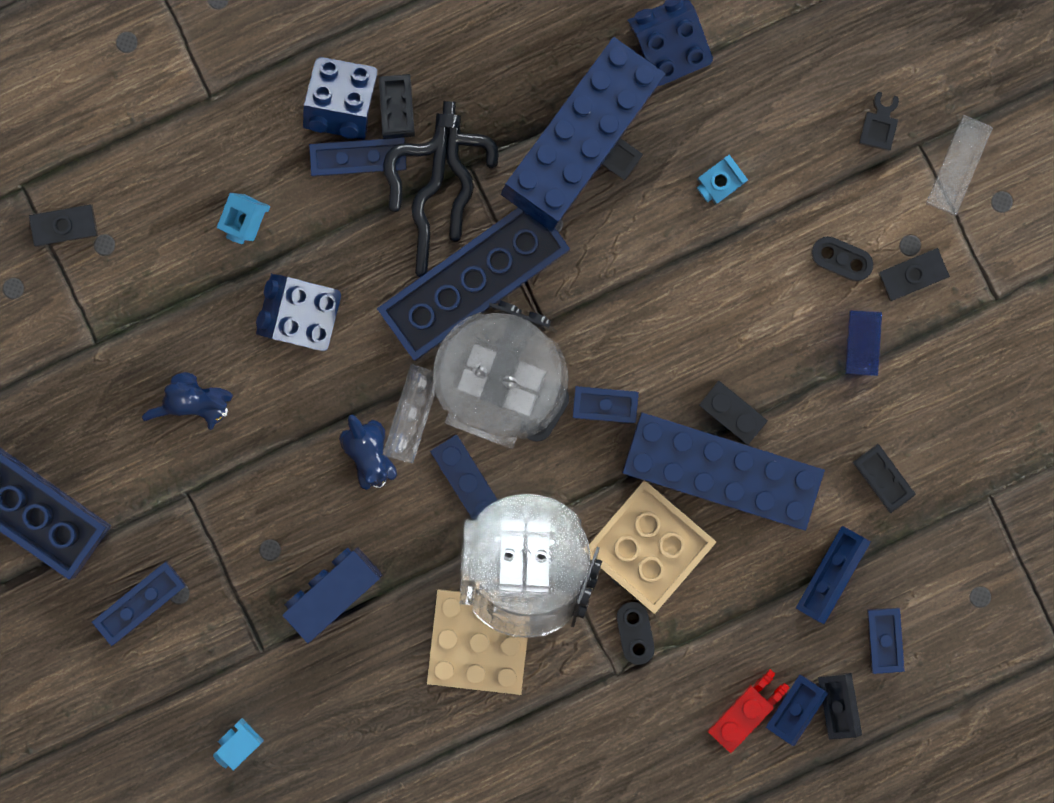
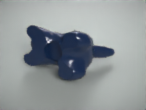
[142,372,233,430]
[339,415,397,490]

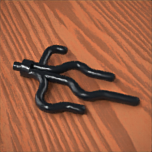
[383,101,499,277]

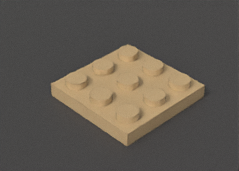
[582,480,716,614]
[427,589,532,695]

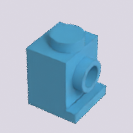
[696,155,748,205]
[217,193,270,244]
[213,718,264,771]

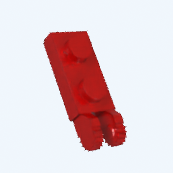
[708,669,790,753]

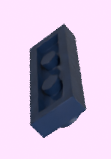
[309,138,407,177]
[430,434,507,531]
[796,526,871,624]
[92,561,187,647]

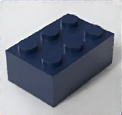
[282,547,383,643]

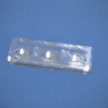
[926,115,993,216]
[382,364,441,464]

